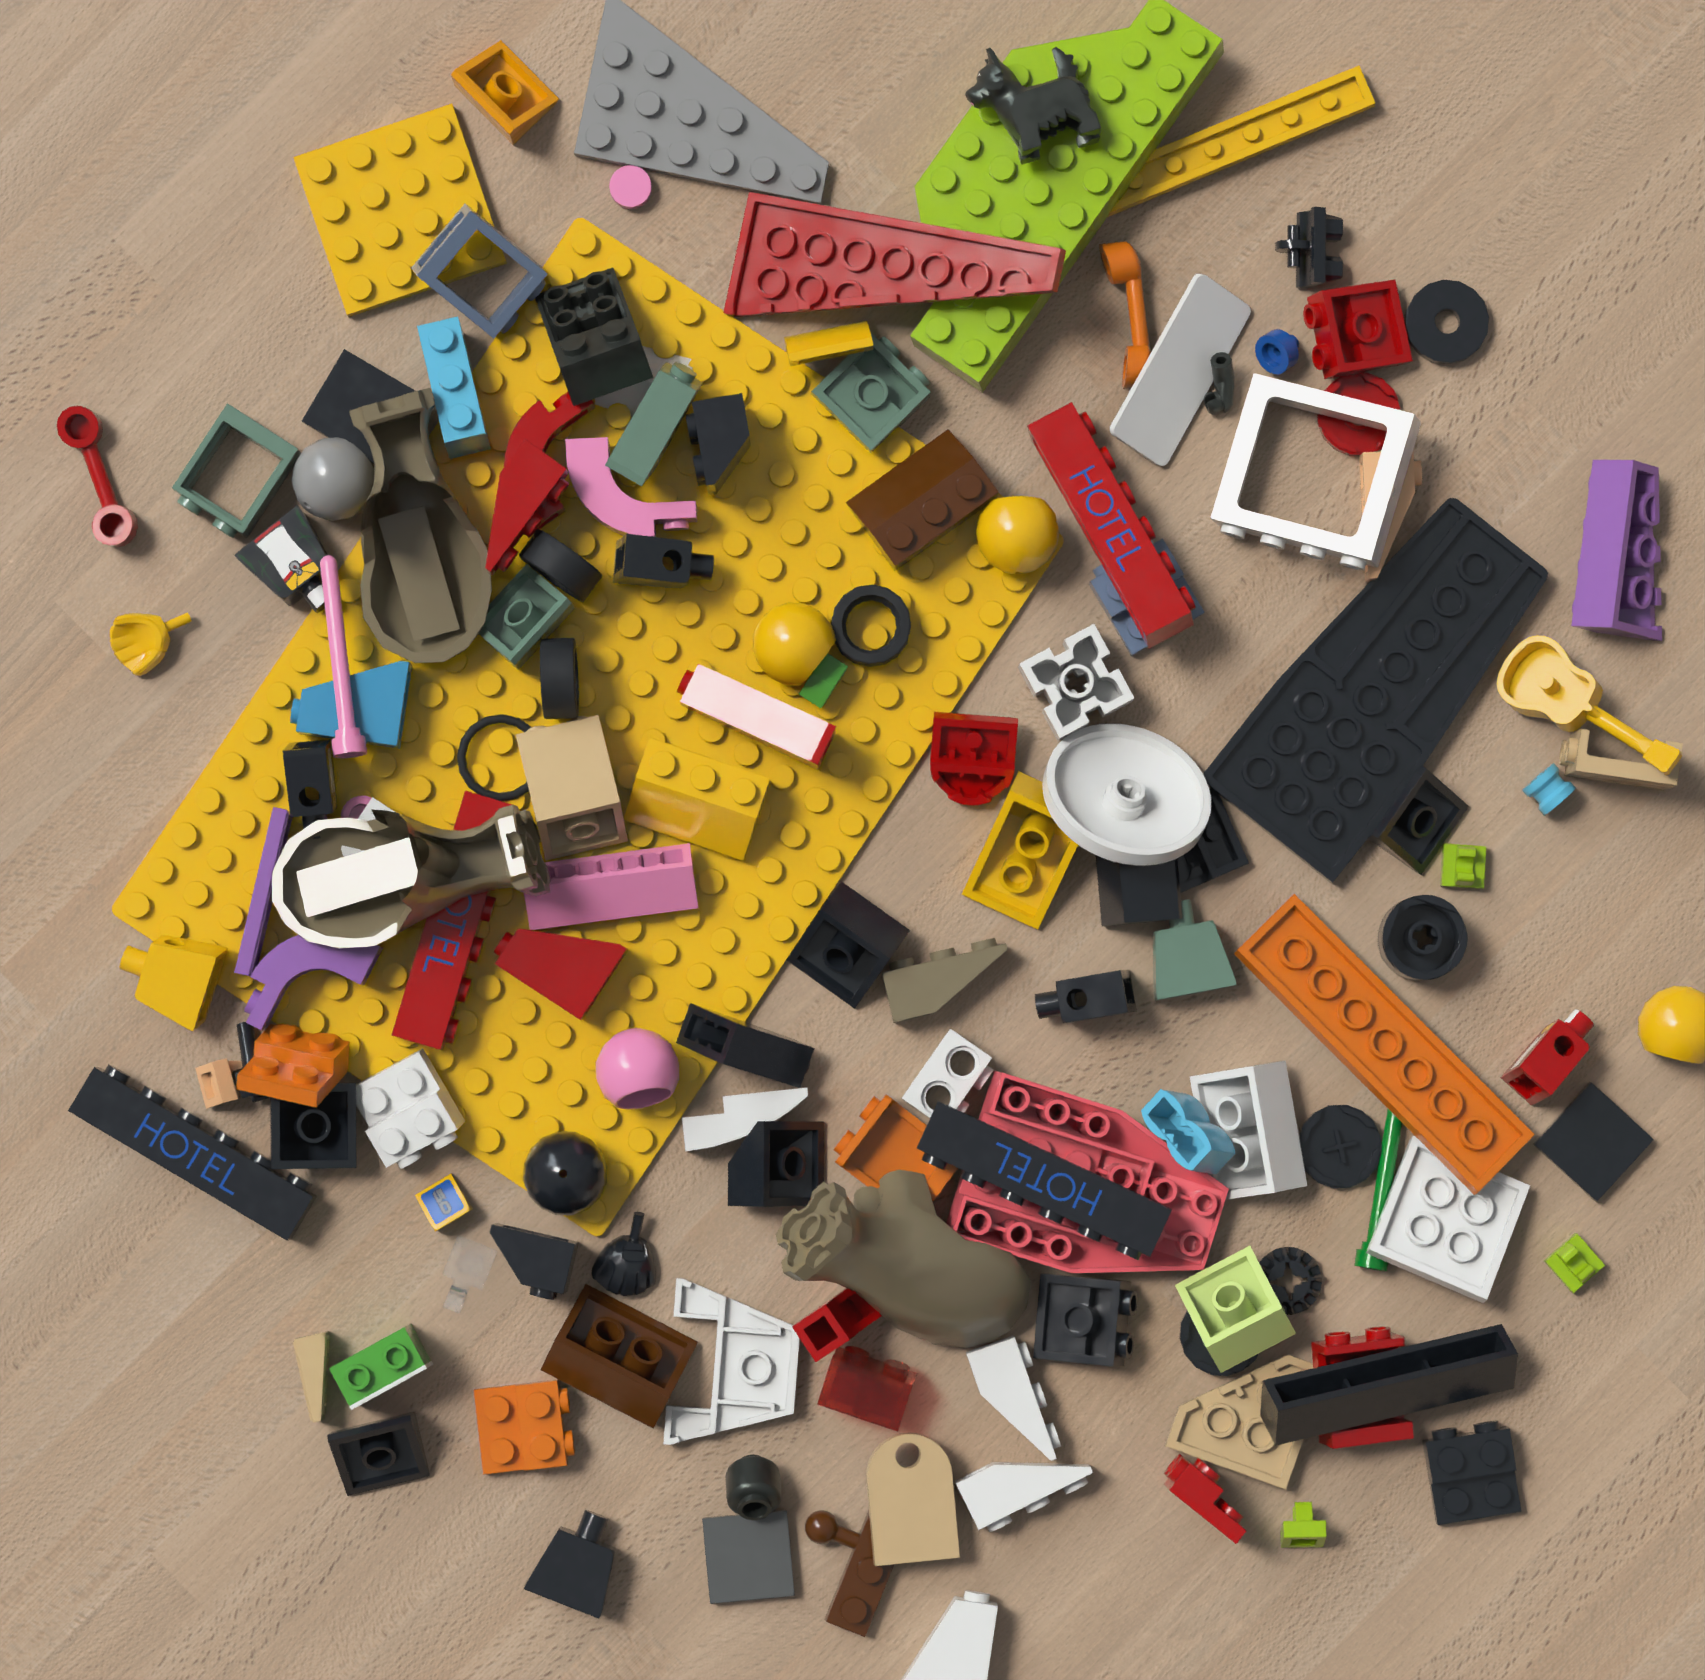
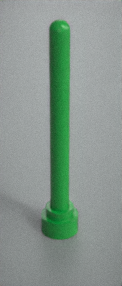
[1354,1108,1402,1271]

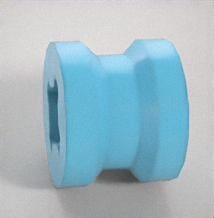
[1522,763,1576,816]

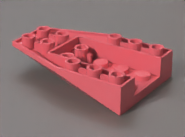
[946,1071,1229,1273]

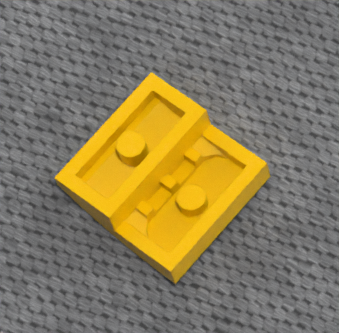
[784,321,873,366]

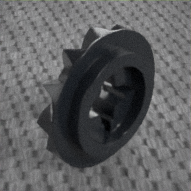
[1259,1247,1322,1315]

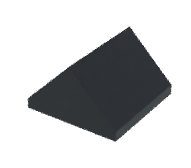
[1368,766,1469,875]
[1095,855,1183,927]
[270,1083,357,1169]
[327,1411,430,1496]

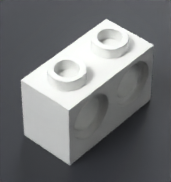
[901,1029,993,1118]

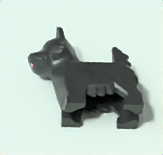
[965,47,1101,165]

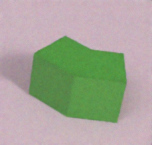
[799,653,848,708]

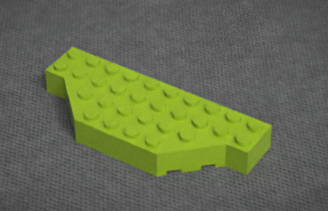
[910,0,1224,393]

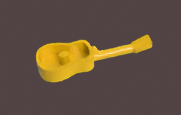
[1497,635,1682,775]

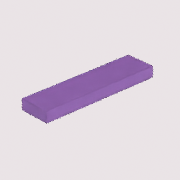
[234,807,293,976]

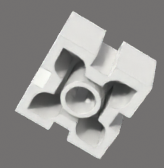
[1018,624,1134,741]

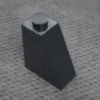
[676,1003,815,1088]

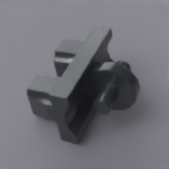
[1275,207,1343,289]

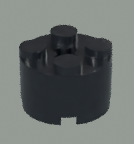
[1378,895,1468,981]

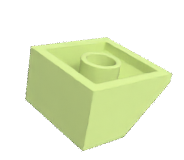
[1175,1246,1296,1373]

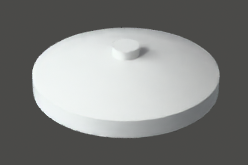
[1042,724,1211,866]

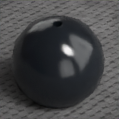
[523,1131,607,1215]

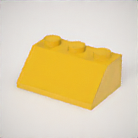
[624,737,771,861]

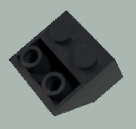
[685,393,751,495]

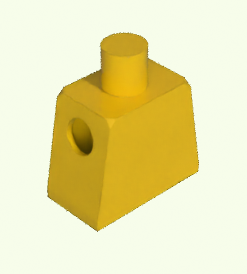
[119,935,228,1031]

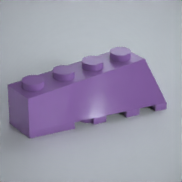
[1571,460,1662,641]

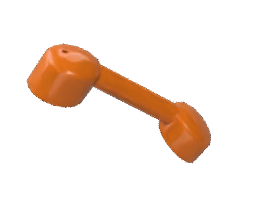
[1099,241,1151,389]

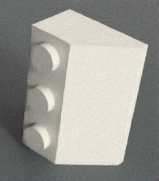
[1190,1060,1307,1200]

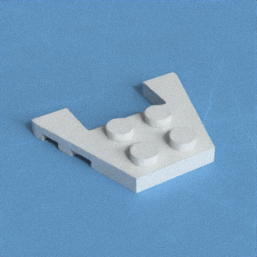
[663,1278,800,1445]

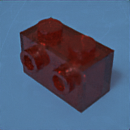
[817,1346,918,1432]

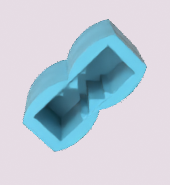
[1141,1089,1235,1174]

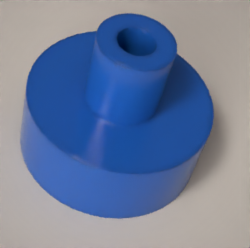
[1255,329,1299,375]

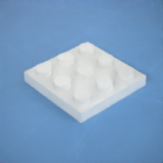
[1366,1136,1530,1303]

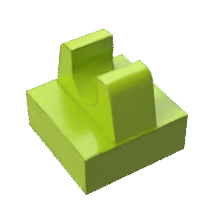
[1440,844,1486,889]
[1544,1233,1605,1293]
[1280,1502,1327,1548]

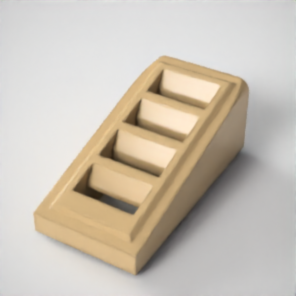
[293,1331,330,1423]

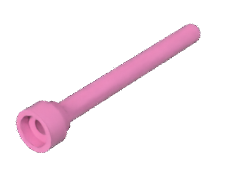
[320,555,367,758]

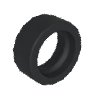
[519,529,602,602]
[831,584,911,667]
[540,638,579,719]

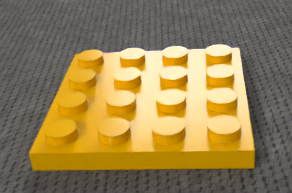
[293,103,507,317]

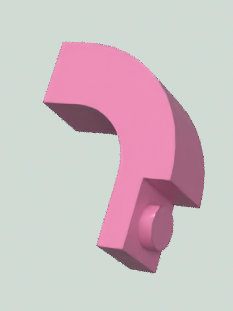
[565,437,697,537]

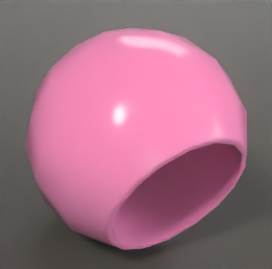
[596,1028,679,1109]

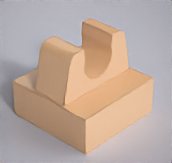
[195,1058,242,1109]

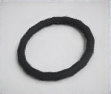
[457,714,532,801]

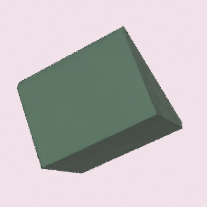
[479,564,575,670]

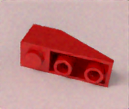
[485,439,569,576]

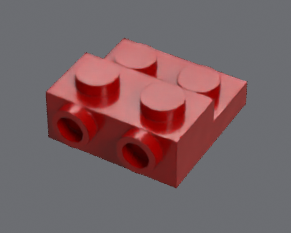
[1303,279,1413,379]
[1164,1454,1247,1544]

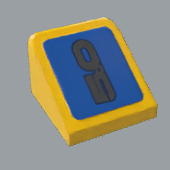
[415,1173,473,1232]

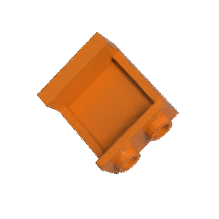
[833,1094,958,1201]

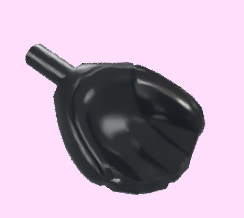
[591,1212,656,1296]

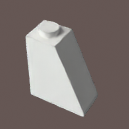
[901,1590,998,1680]

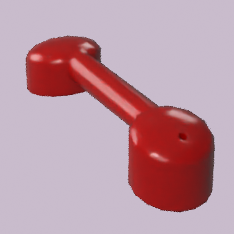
[57,405,138,547]

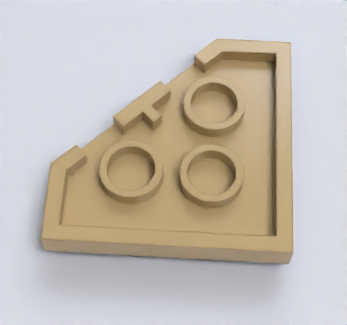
[1165,1354,1313,1490]

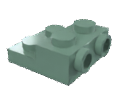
[811,333,931,453]

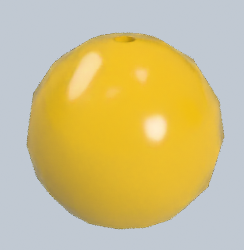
[976,496,1060,574]
[753,602,836,686]
[1638,986,1705,1064]

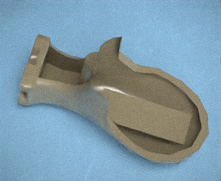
[349,388,492,663]
[272,805,551,948]
[776,1170,1031,1348]

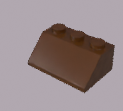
[846,429,999,571]
[541,1284,698,1429]

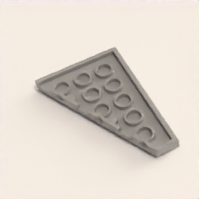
[574,0,829,205]

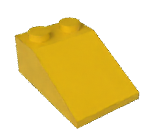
[961,771,1078,930]

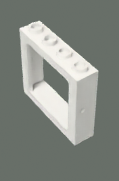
[1211,374,1421,571]

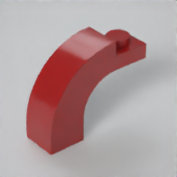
[504,392,595,533]
[792,1288,882,1362]

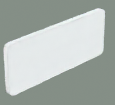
[1110,274,1251,466]

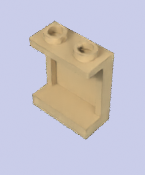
[1559,729,1683,790]

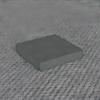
[702,1510,795,1604]

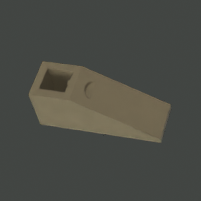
[882,938,1008,1023]

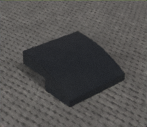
[1178,788,1249,893]

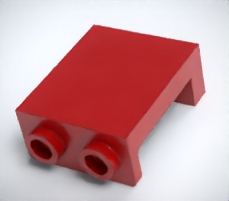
[1311,1326,1414,1449]

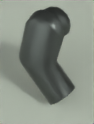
[1204,352,1235,415]

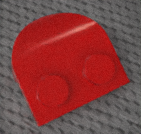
[930,712,1018,806]

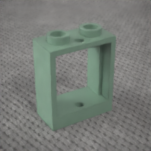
[172,403,301,538]

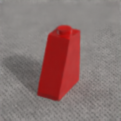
[493,928,628,1021]

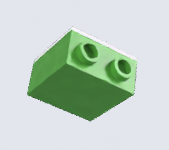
[329,1324,433,1410]

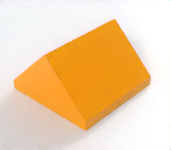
[451,40,559,145]

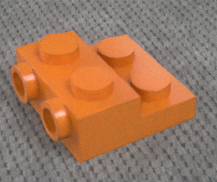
[237,1024,350,1107]
[474,1379,575,1475]

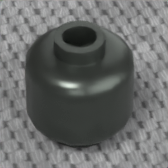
[725,1454,782,1520]

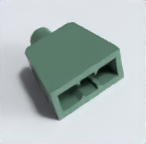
[1153,899,1237,1001]

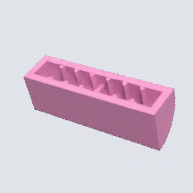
[524,843,698,930]

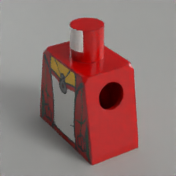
[1500,1009,1594,1106]

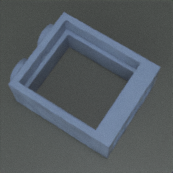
[411,203,547,338]

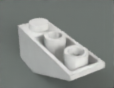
[966,1336,1061,1461]
[955,1462,1093,1532]

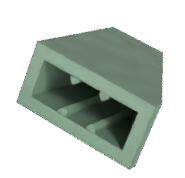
[605,362,703,486]

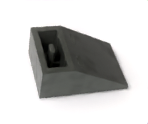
[535,267,653,406]

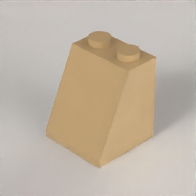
[516,715,628,861]

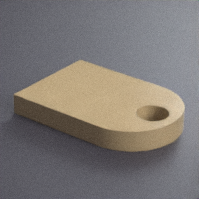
[866,1432,960,1566]

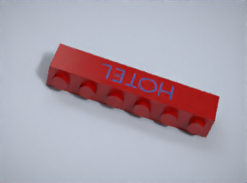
[1027,402,1196,649]
[392,791,512,1050]

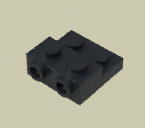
[1033,1274,1138,1367]
[1422,1420,1522,1525]

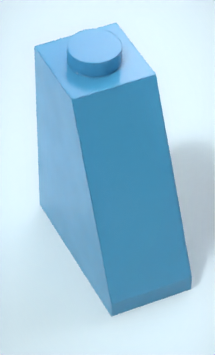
[290,661,412,749]

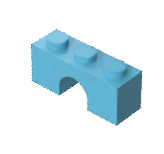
[417,316,491,459]

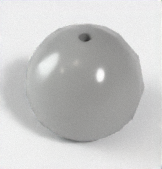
[292,437,374,521]

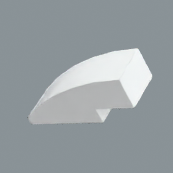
[682,1088,808,1152]

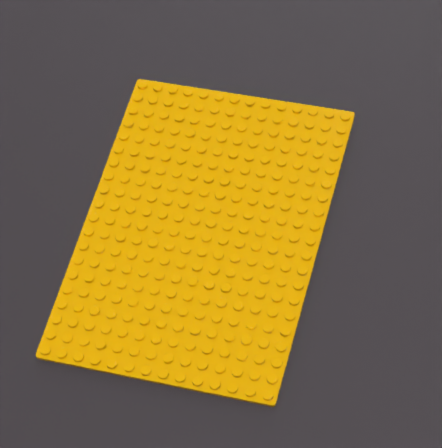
[112,218,1064,1236]

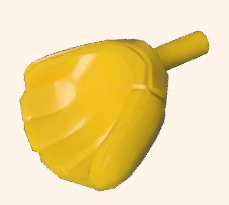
[109,612,192,676]

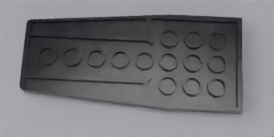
[1203,498,1548,883]

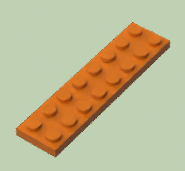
[1234,894,1535,1195]

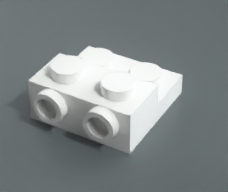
[356,1048,465,1169]

